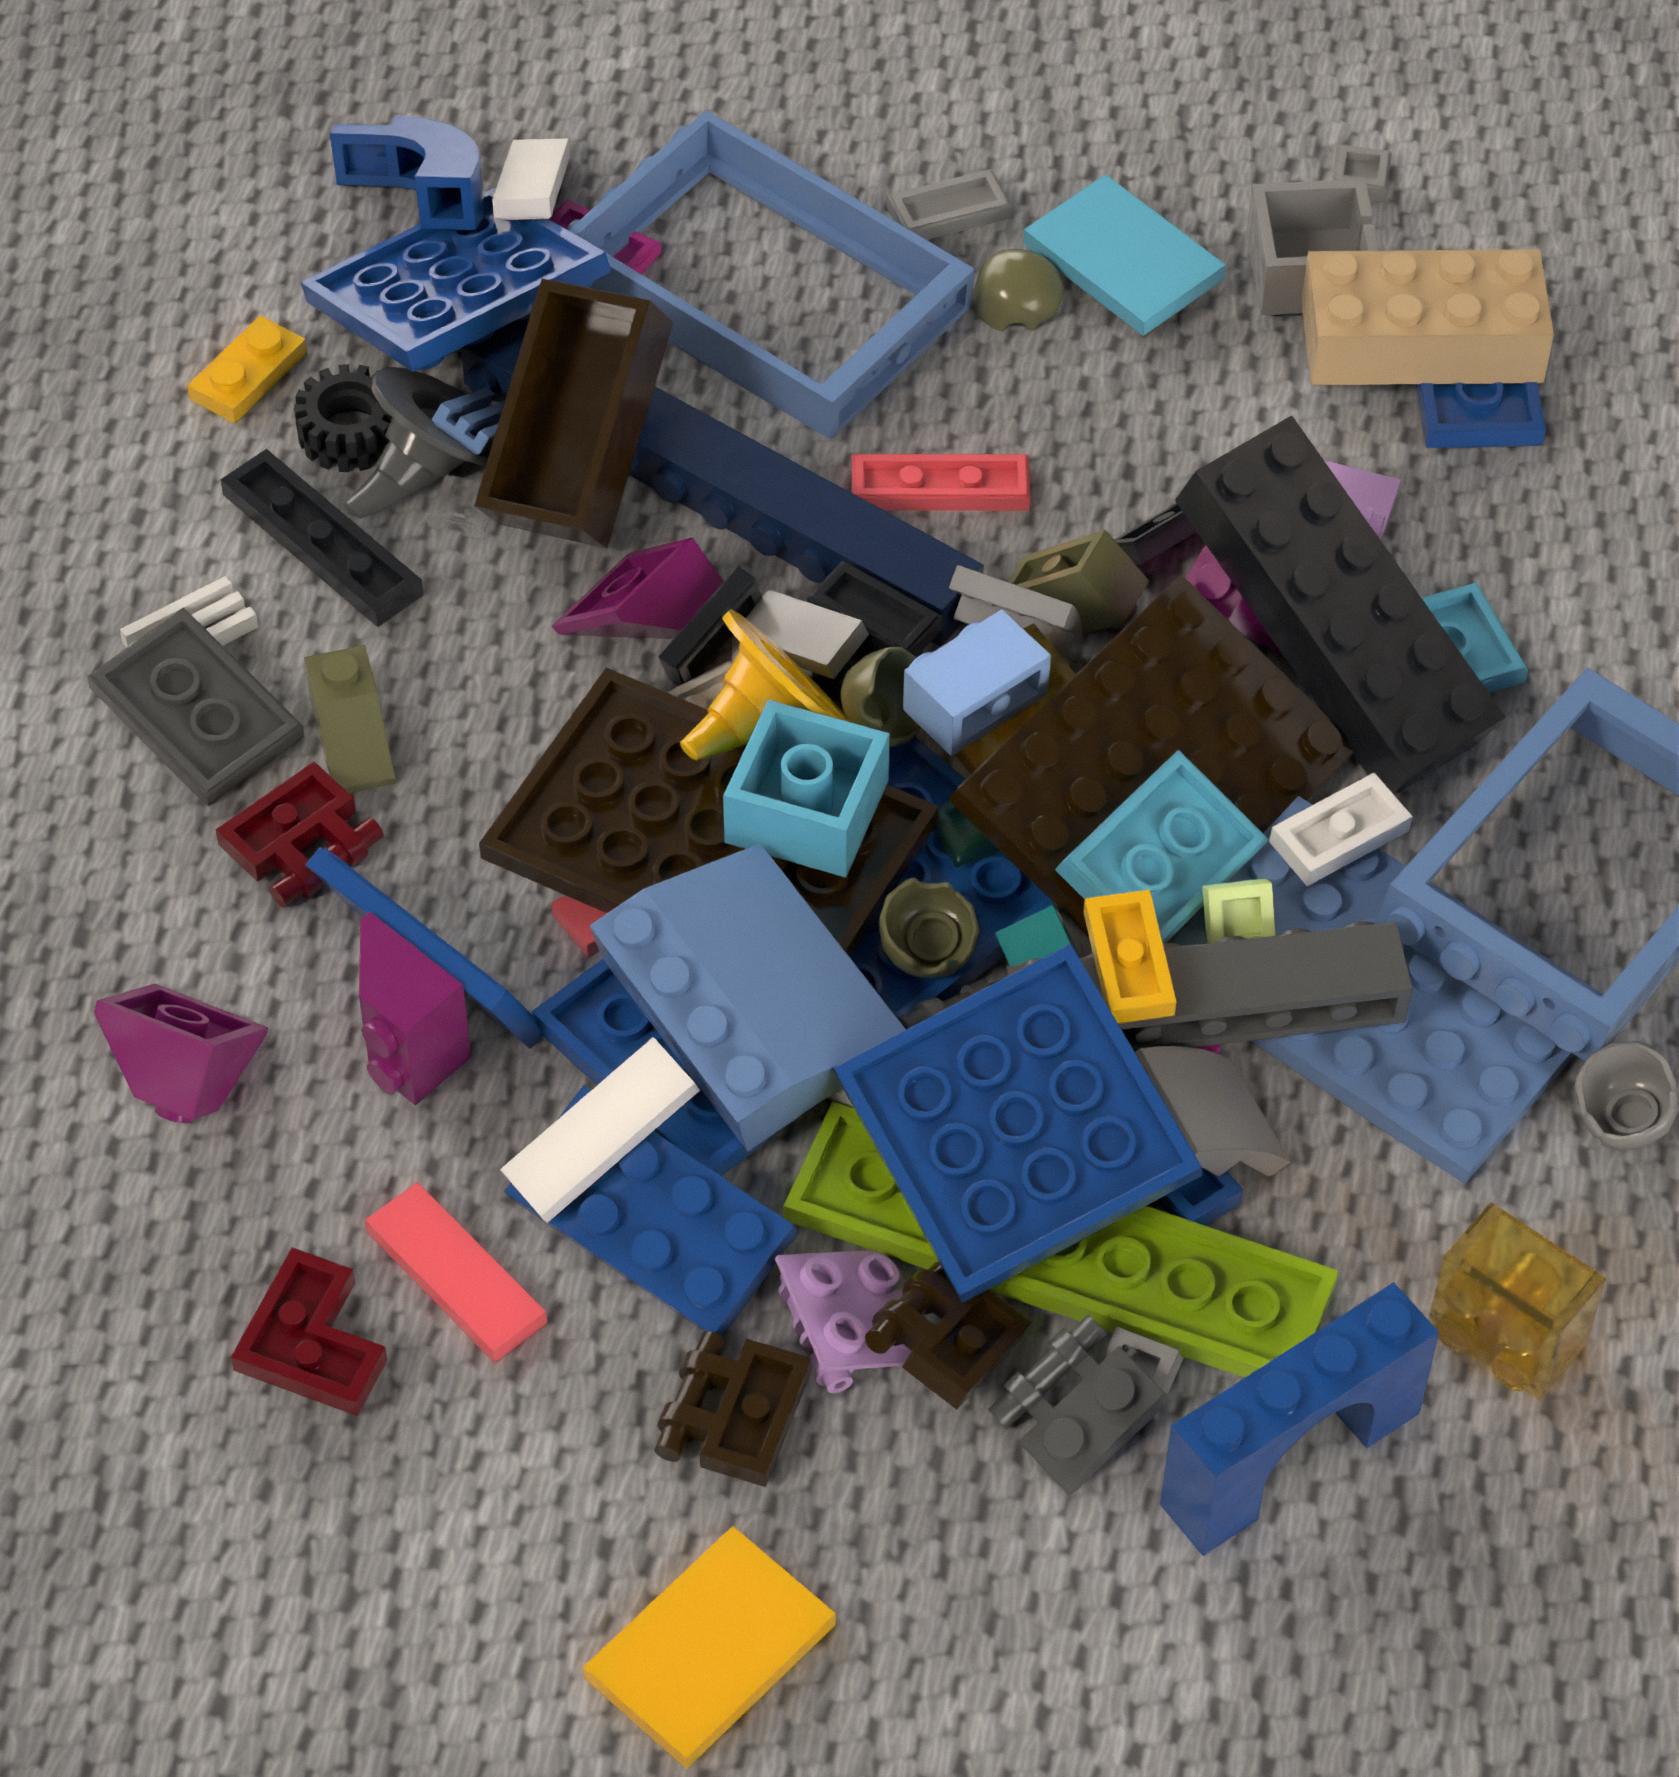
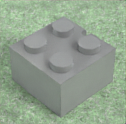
[1246,179,1380,315]

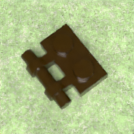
[865,1261,1032,1410]
[654,1331,811,1487]

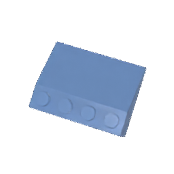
[589,844,906,1152]

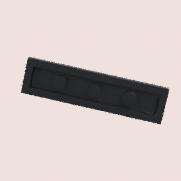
[220,448,424,627]

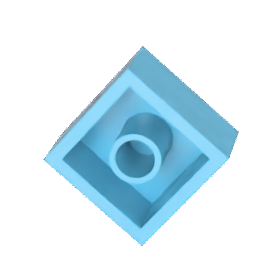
[723,700,890,877]

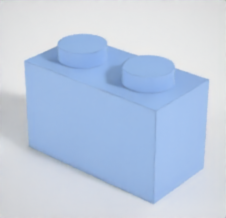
[903,609,1051,756]

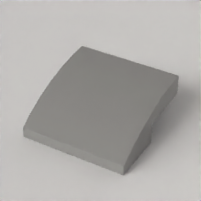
[949,565,1082,664]
[1135,1046,1290,1176]

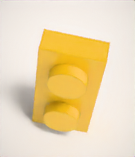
[187,315,307,423]
[1084,889,1177,1024]

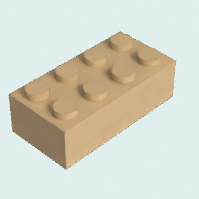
[1301,249,1554,385]

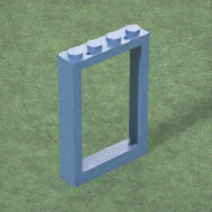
[566,110,975,439]
[1375,667,1679,1062]

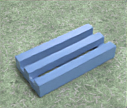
[431,387,505,455]

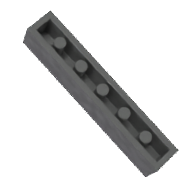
[1006,921,1413,1052]

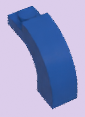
[330,115,486,230]

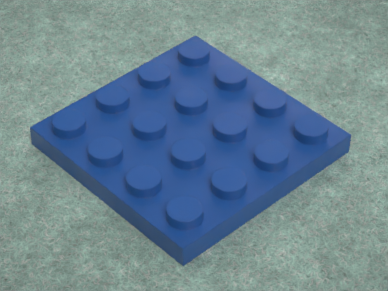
[300,188,611,372]
[834,943,1202,1302]

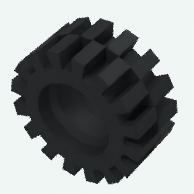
[294,364,392,472]

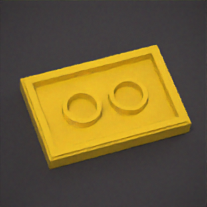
[583,1526,836,1769]

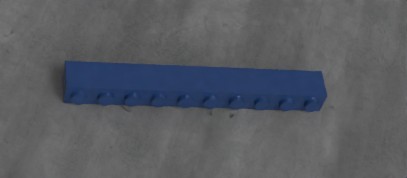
[461,318,984,647]

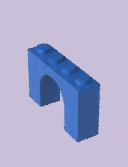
[1160,1282,1439,1556]

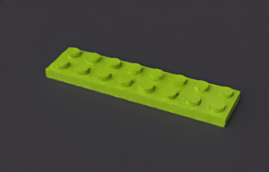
[783,1101,1339,1378]

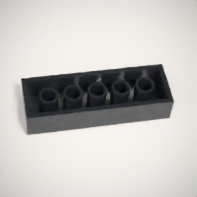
[1175,415,1506,796]

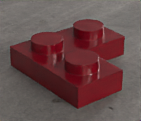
[231,1247,387,1416]

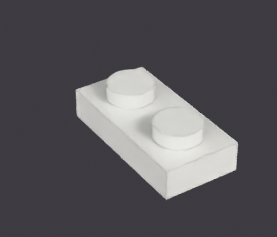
[1269,773,1413,886]

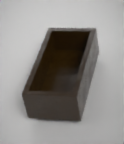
[474,278,674,549]

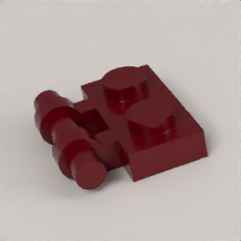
[215,761,384,908]

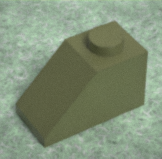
[1008,530,1149,634]
[304,645,396,793]

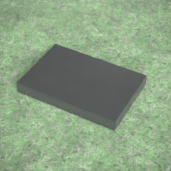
[87,607,304,806]

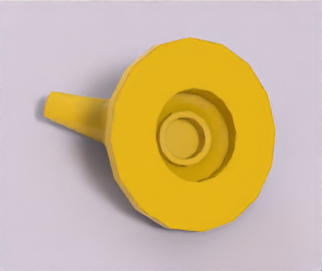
[680,609,848,760]

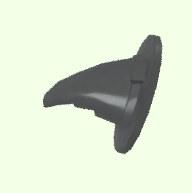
[344,366,494,519]

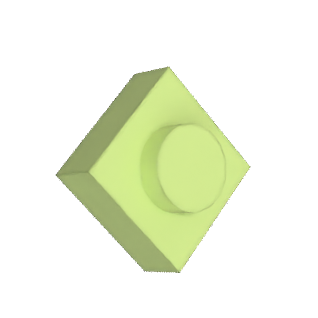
[1202,878,1276,943]

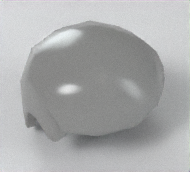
[1575,1041,1679,1150]

